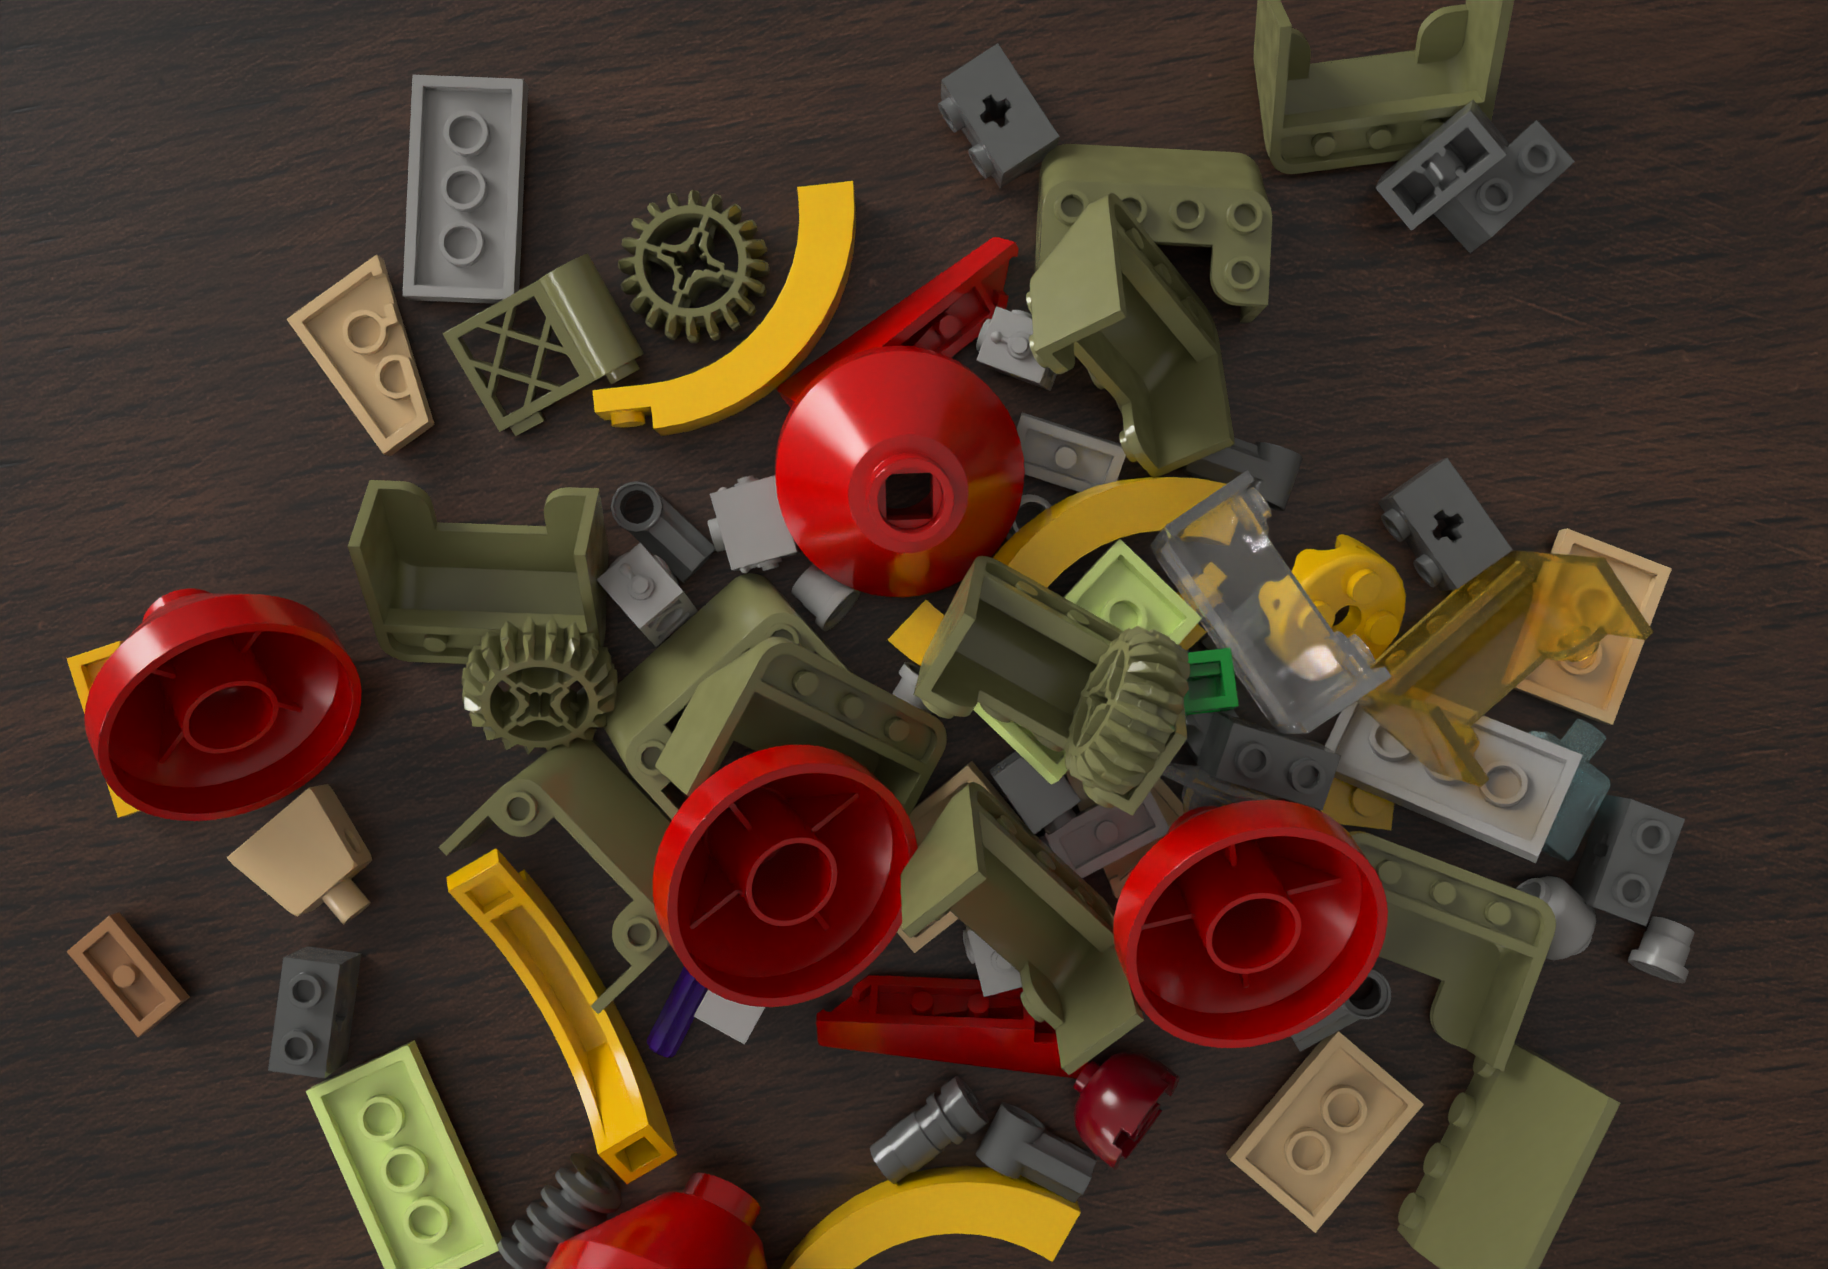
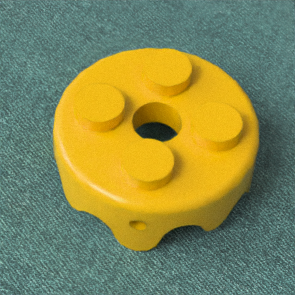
[1260,534,1406,681]

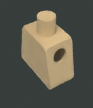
[227,784,372,925]

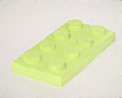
[973,538,1202,784]
[306,1040,502,1269]

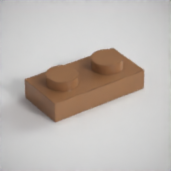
[67,912,190,1037]

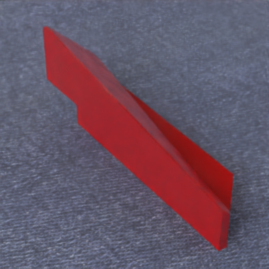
[776,237,1019,408]
[816,975,1088,1079]

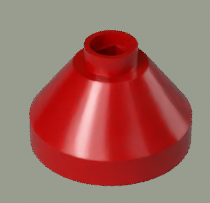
[775,346,1025,597]
[84,588,362,821]
[653,745,918,1007]
[1113,800,1388,1048]
[545,1173,767,1269]

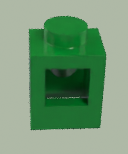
[1184,648,1239,716]

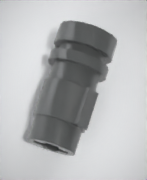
[870,1076,989,1184]

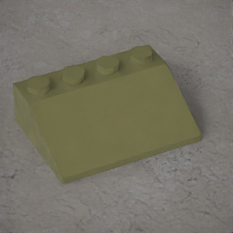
[1397,1042,1621,1269]

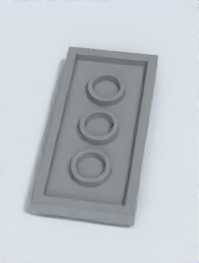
[402,75,528,304]
[1325,669,1583,863]

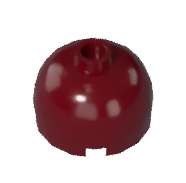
[1073,1051,1180,1170]

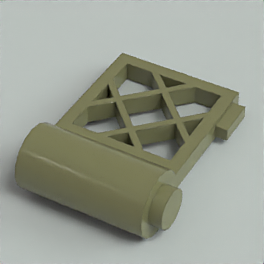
[442,253,644,437]

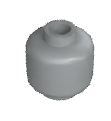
[1516,876,1596,960]

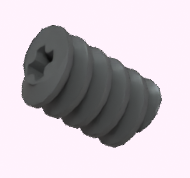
[497,1153,622,1269]

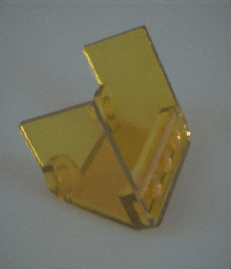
[1350,551,1653,787]

